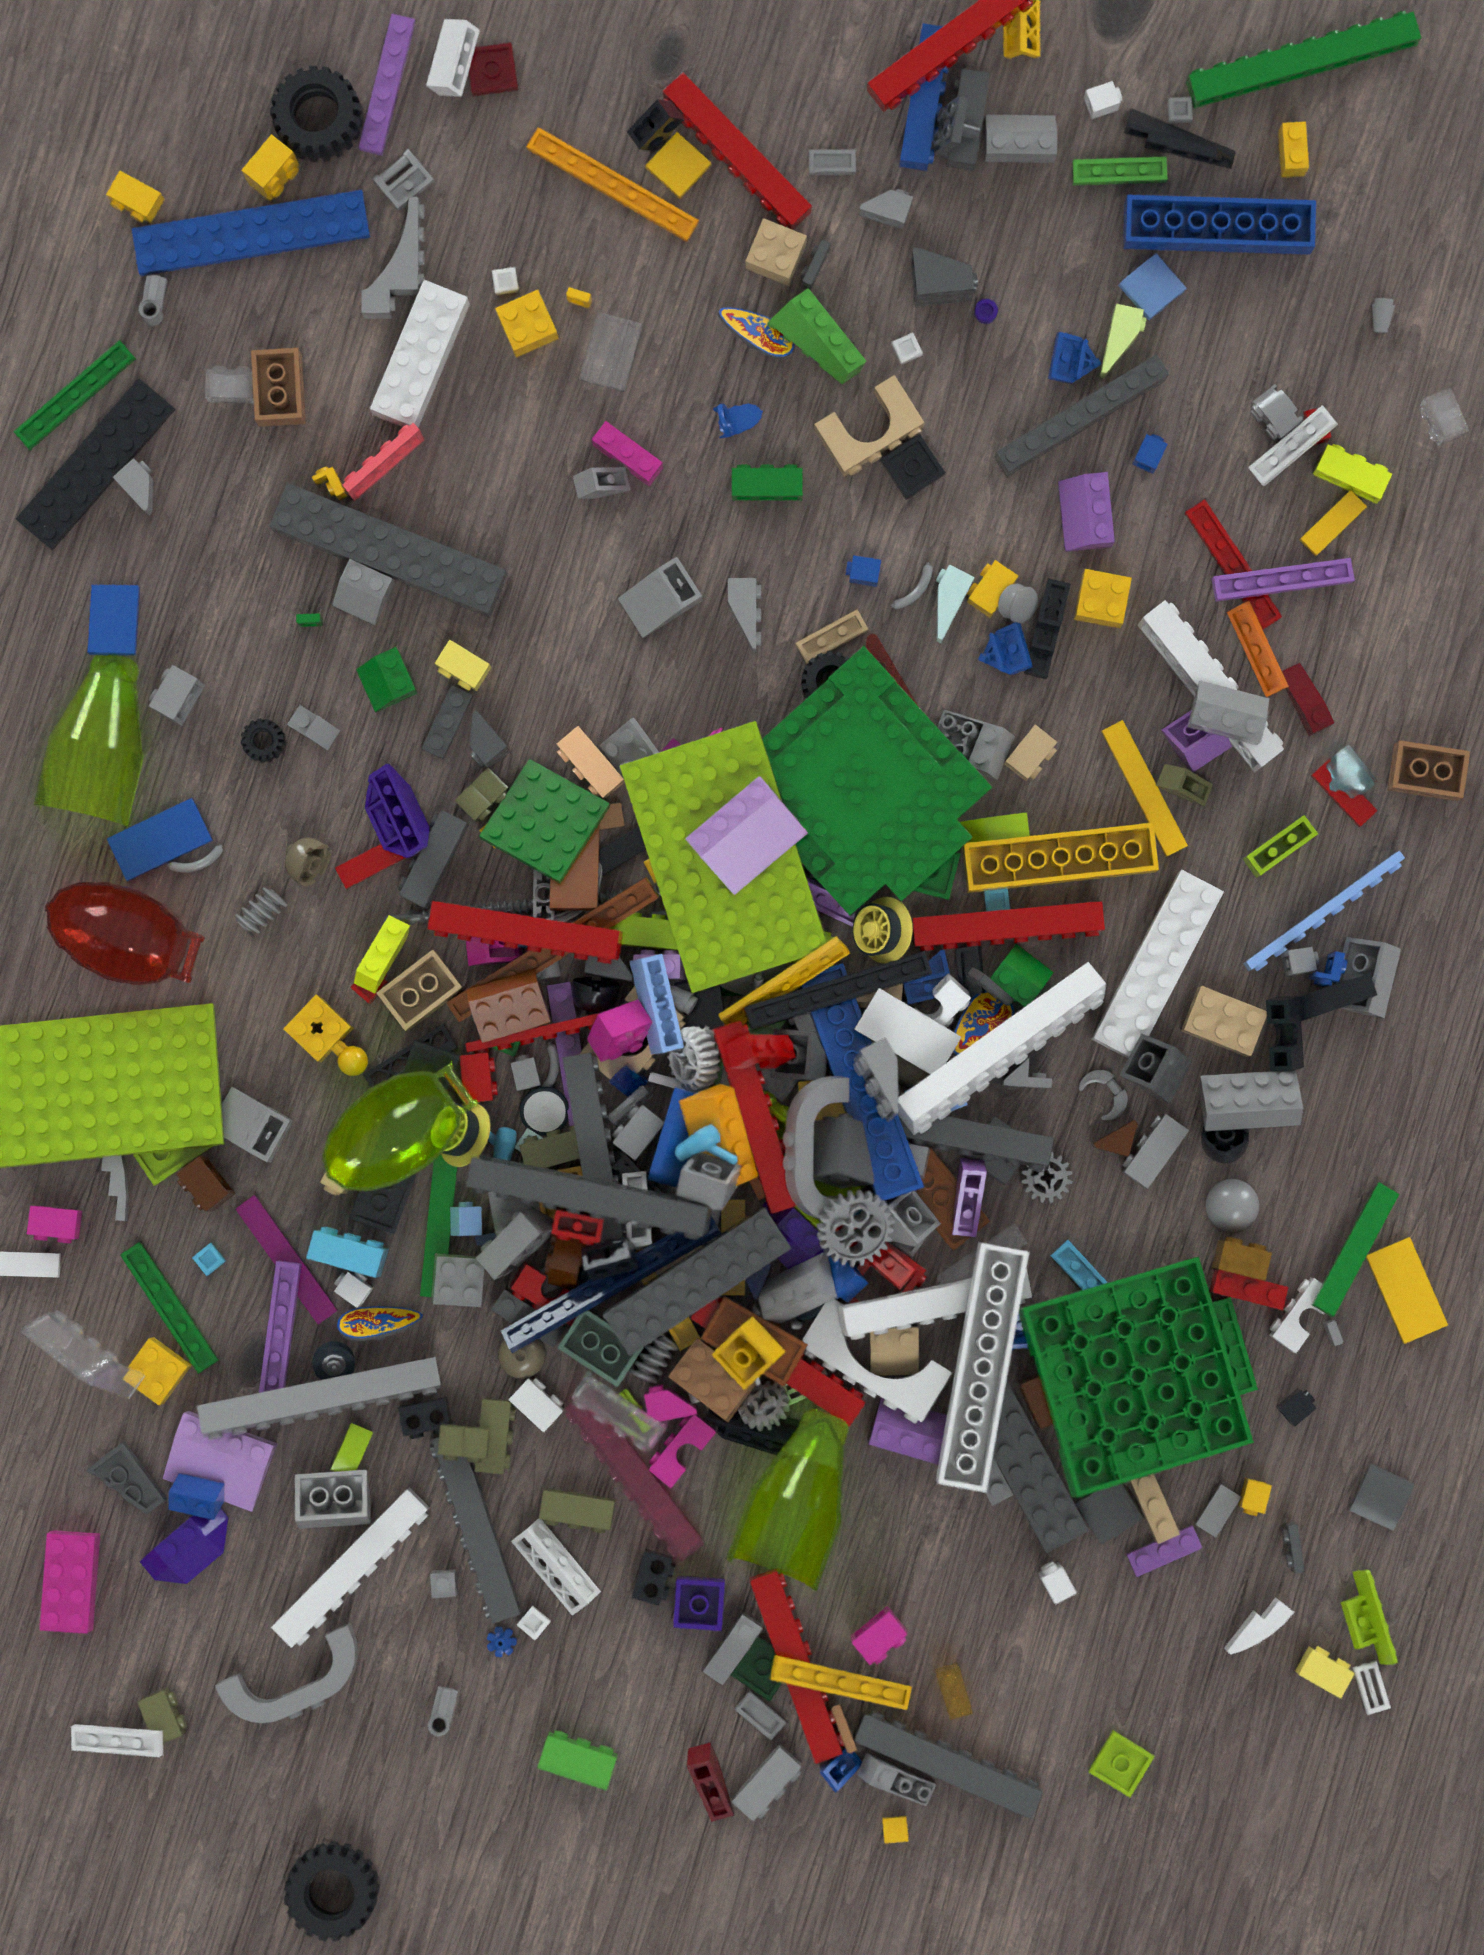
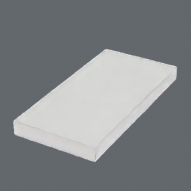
[854,988,961,1075]

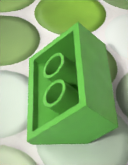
[537,1730,618,1790]

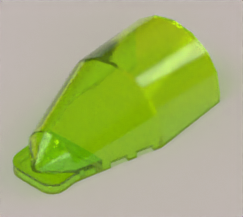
[33,655,143,827]
[725,1409,849,1591]

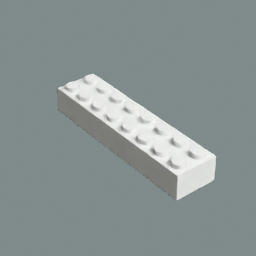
[1138,600,1284,772]
[1091,870,1224,1058]

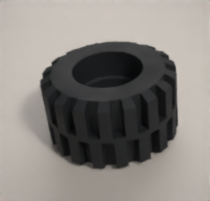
[801,651,850,699]

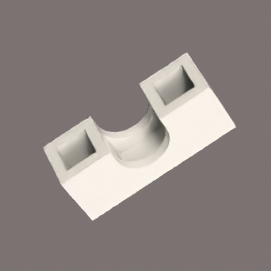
[914,973,971,1028]
[1269,1277,1325,1353]

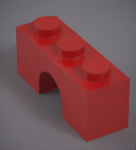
[724,1034,796,1069]
[509,1261,577,1326]
[1209,1268,1288,1310]

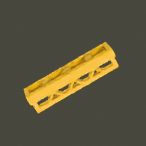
[1004,0,1040,59]

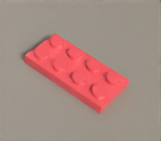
[342,423,424,501]

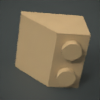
[869,1326,919,1376]

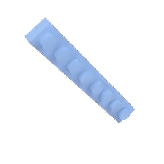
[1243,850,1405,971]

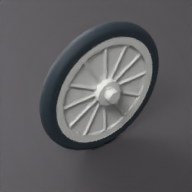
[519,1086,569,1136]

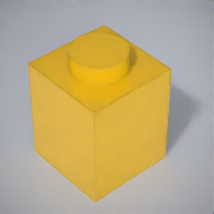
[1238,1477,1272,1516]

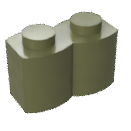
[455,768,509,822]
[438,1424,490,1463]

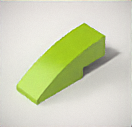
[960,813,1030,843]

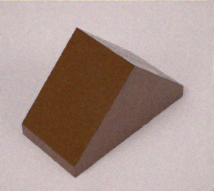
[1092,1120,1137,1157]

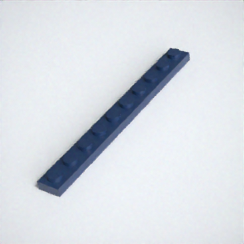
[501,1216,722,1353]

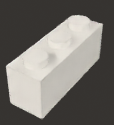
[426,19,480,97]

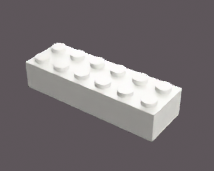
[370,280,470,428]

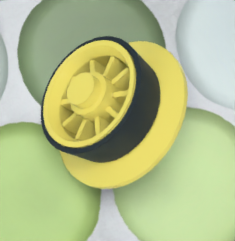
[852,897,912,963]
[431,1103,490,1167]

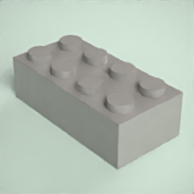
[1199,1070,1303,1131]

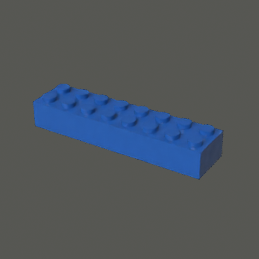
[1123,195,1316,255]

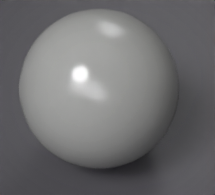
[1205,1179,1259,1232]

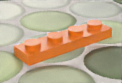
[1227,601,1289,697]

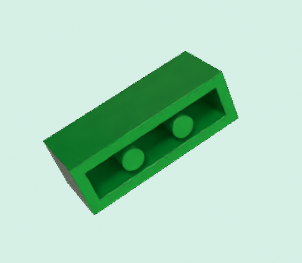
[732,464,803,501]

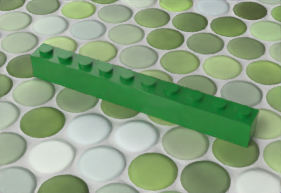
[1186,11,1422,109]

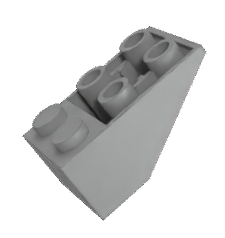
[618,557,703,638]
[937,710,1015,780]
[853,1037,898,1122]
[222,1087,294,1162]

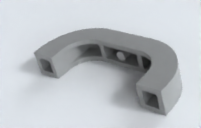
[783,1076,849,1219]
[215,1622,358,1723]

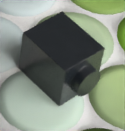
[1276,1388,1317,1427]

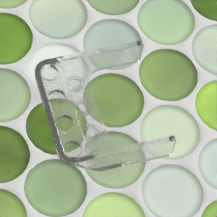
[21,1310,145,1399]
[571,1369,670,1451]

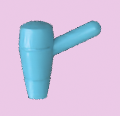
[675,1125,738,1165]
[488,1127,517,1161]

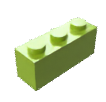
[1243,815,1318,878]

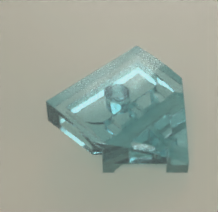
[1326,745,1378,799]

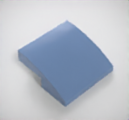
[1118,253,1187,321]

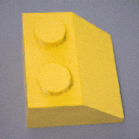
[711,1316,785,1390]

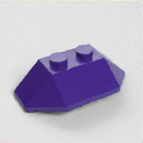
[365,764,430,858]
[761,1202,825,1269]
[140,1508,229,1584]

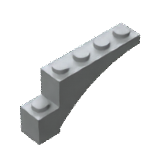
[361,197,425,319]

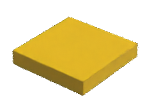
[645,132,712,199]

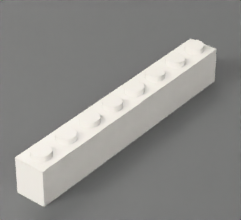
[838,1269,1032,1340]
[271,1487,430,1648]

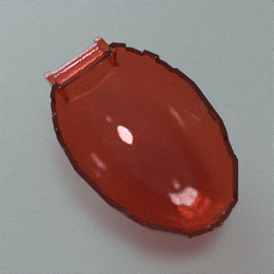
[45,882,205,985]

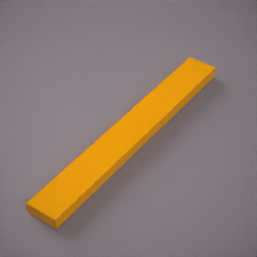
[526,127,699,242]

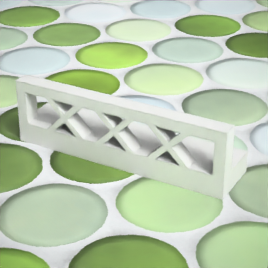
[511,1518,601,1615]

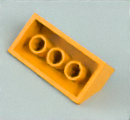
[679,1084,758,1186]

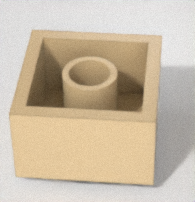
[746,218,807,286]

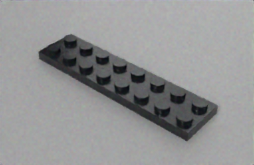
[16,378,175,551]
[349,1040,460,1234]

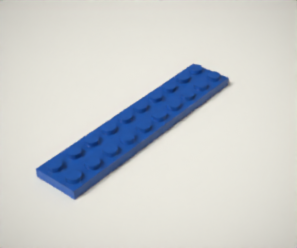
[131,190,371,276]
[800,963,924,1201]

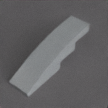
[101,1155,129,1221]

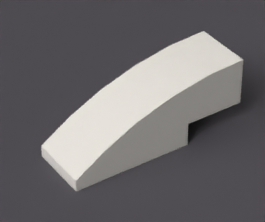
[1224,1597,1294,1654]

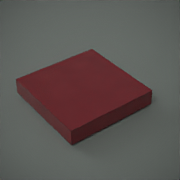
[469,42,518,97]

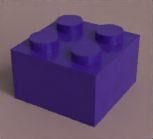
[673,1576,725,1631]

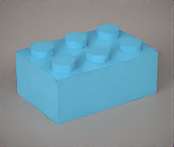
[306,1226,389,1278]

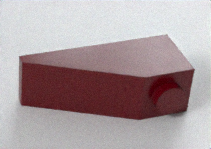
[1282,663,1335,736]
[687,1742,734,1822]

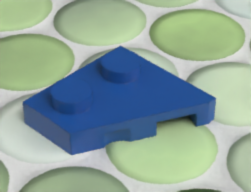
[903,950,950,1005]

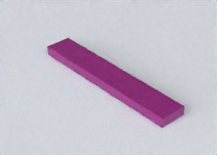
[235,1195,338,1325]

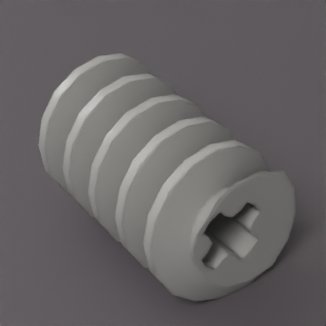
[235,887,288,938]
[629,1334,678,1383]

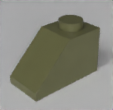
[1156,764,1213,806]

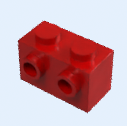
[460,1053,498,1104]
[551,1207,604,1245]

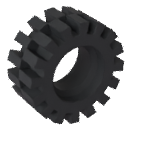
[240,718,286,763]

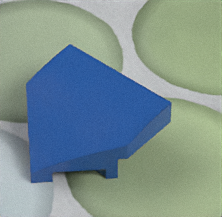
[1048,332,1102,384]
[978,622,1033,675]

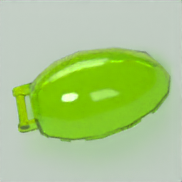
[322,1064,478,1191]

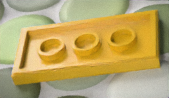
[1366,1237,1448,1344]

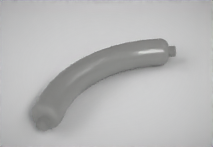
[891,563,932,609]
[167,844,223,873]
[541,1042,559,1087]

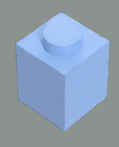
[450,1202,482,1236]

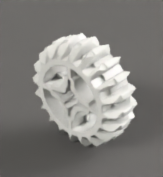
[667,1026,720,1091]

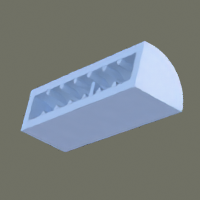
[629,954,684,1054]

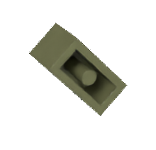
[137,1687,187,1743]

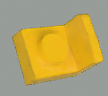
[312,467,348,501]

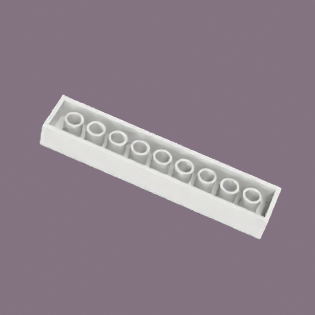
[898,962,1106,1135]
[936,1242,1029,1492]

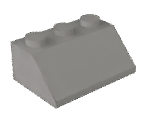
[985,115,1057,163]
[1187,681,1269,745]
[1335,937,1401,1018]
[476,1208,554,1280]
[758,1253,837,1324]
[295,1470,371,1529]

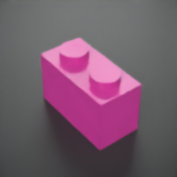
[27,1206,82,1243]

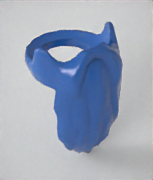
[713,404,763,438]

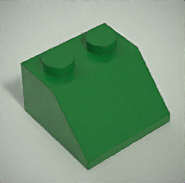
[356,647,418,713]
[990,944,1054,1008]

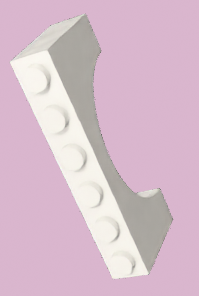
[802,1299,953,1424]

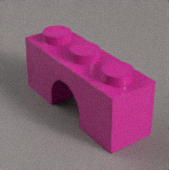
[592,421,663,487]
[648,1414,717,1488]

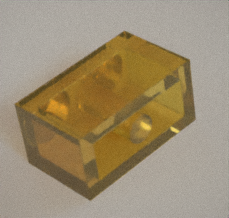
[935,1663,973,1720]

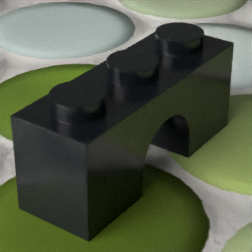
[1266,996,1304,1071]

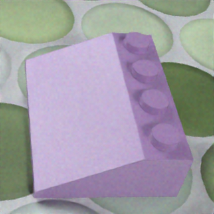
[686,776,808,895]
[163,1411,277,1512]

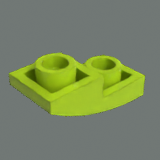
[330,1423,373,1472]

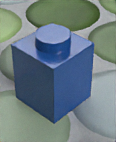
[1132,434,1168,474]
[845,555,881,587]

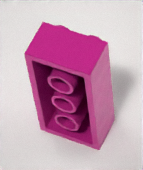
[39,1530,100,1634]

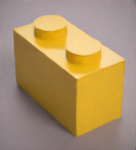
[1278,121,1309,177]
[106,171,165,223]
[967,560,1018,618]

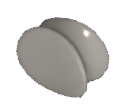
[998,584,1038,623]

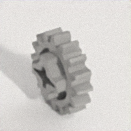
[1021,1152,1073,1203]
[738,1380,790,1431]

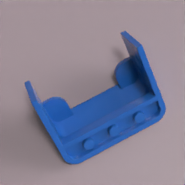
[648,1087,697,1188]

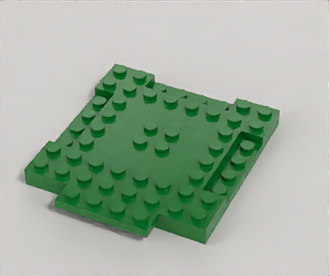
[762,646,992,916]
[1018,1257,1258,1497]

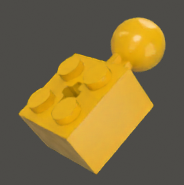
[284,994,368,1076]

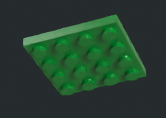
[479,759,610,883]

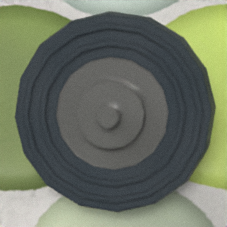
[312,1341,355,1380]

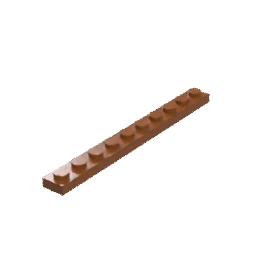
[446,877,659,1022]

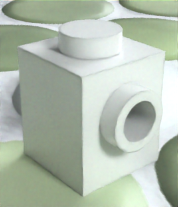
[1084,81,1122,119]
[334,1271,374,1308]

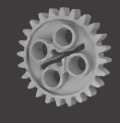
[817,1189,895,1267]

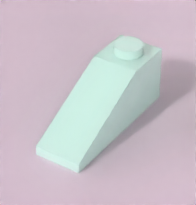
[936,564,975,643]

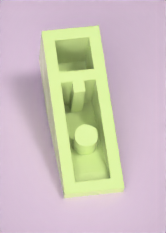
[1099,304,1146,378]

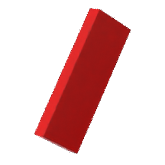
[1311,759,1378,827]
[335,844,406,889]

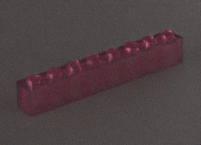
[565,1389,705,1562]

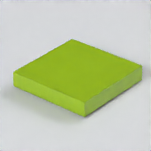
[1088,1730,1155,1798]

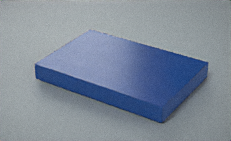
[88,585,140,655]

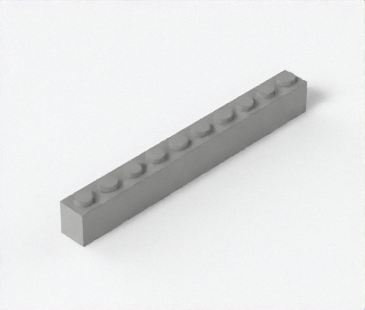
[197,1357,441,1440]

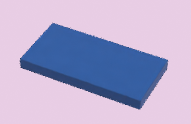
[107,798,213,882]

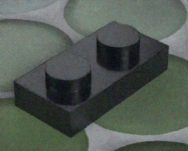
[956,946,985,995]

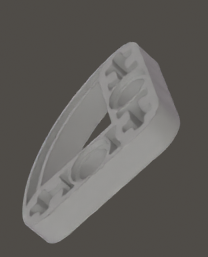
[533,863,603,923]

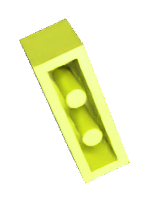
[1312,444,1392,504]
[354,915,410,994]

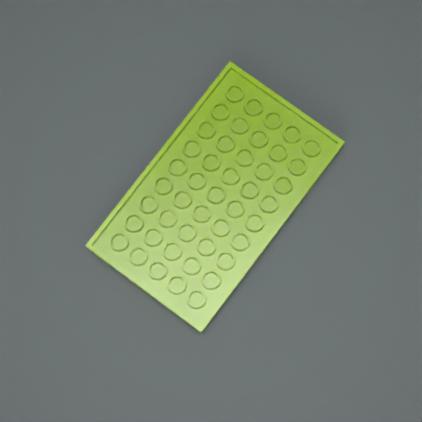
[620,721,827,993]
[0,1003,224,1168]

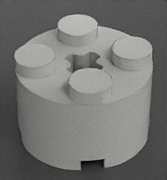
[1250,384,1304,441]

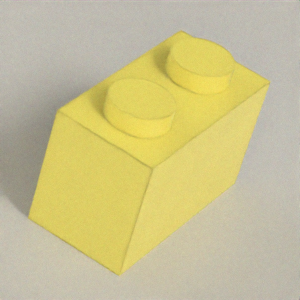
[435,639,491,691]
[1295,1646,1355,1699]

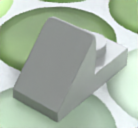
[287,705,340,751]
[1002,1058,1052,1089]

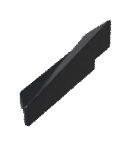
[1124,108,1236,169]
[706,1409,825,1460]

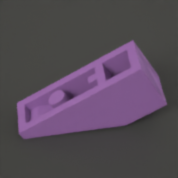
[952,1158,987,1237]

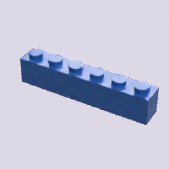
[899,23,948,171]

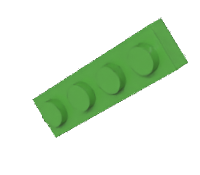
[1072,157,1167,186]

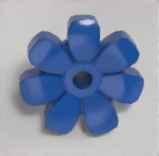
[487,1626,517,1657]

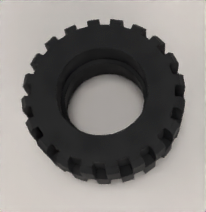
[270,65,363,162]
[284,1842,379,1941]

